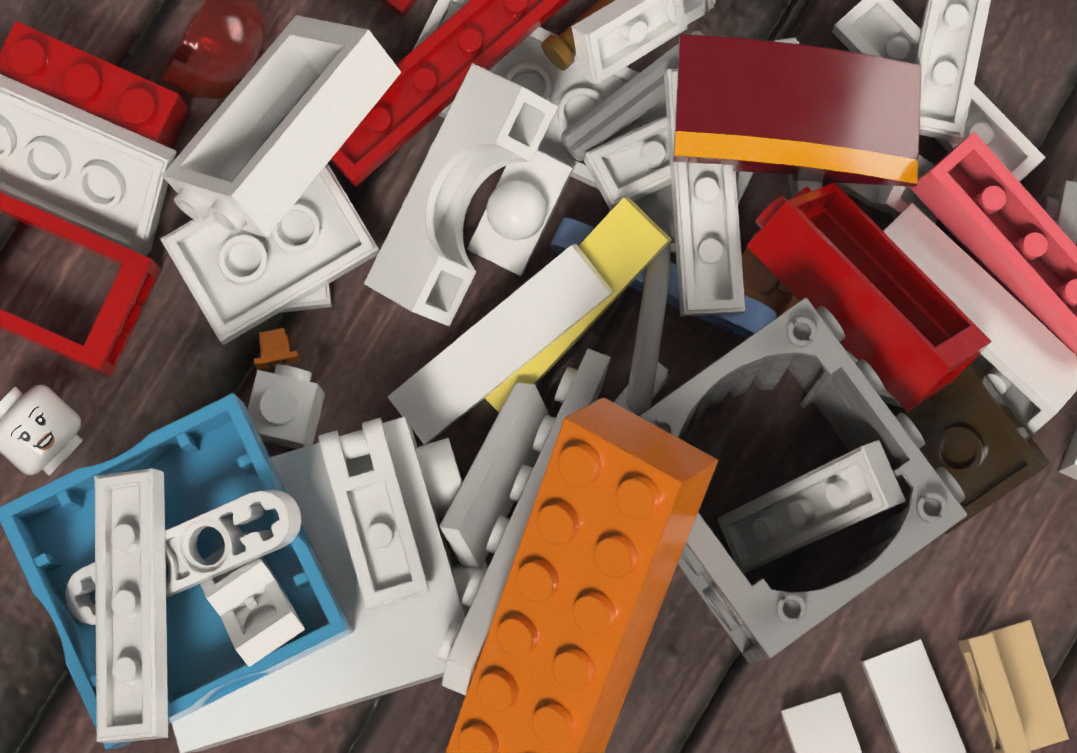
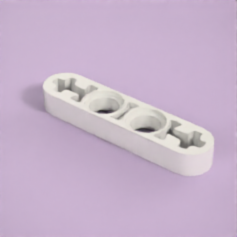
[65,489,302,625]

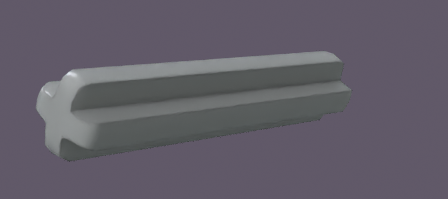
[561,31,705,161]

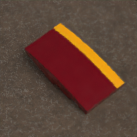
[673,34,921,187]

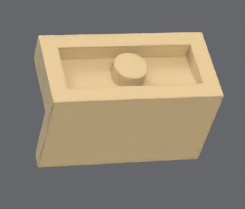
[958,620,1069,753]

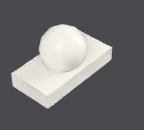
[467,148,575,276]

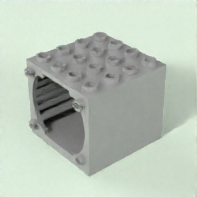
[639,298,968,663]

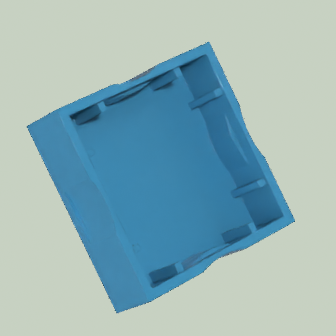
[0,393,354,749]

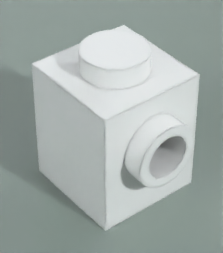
[247,364,325,449]

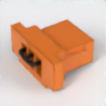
[254,328,300,370]

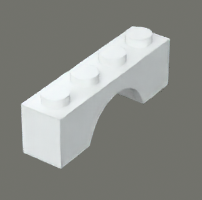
[364,63,558,326]

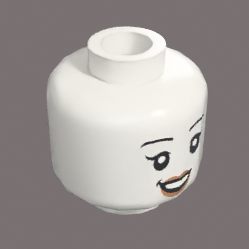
[0,385,83,476]

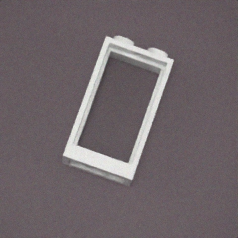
[161,15,401,238]

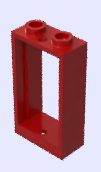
[747,182,992,412]
[0,192,162,378]

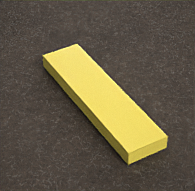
[485,197,672,413]

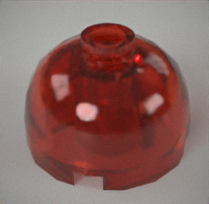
[160,0,268,100]

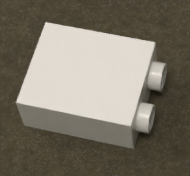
[172,417,488,753]

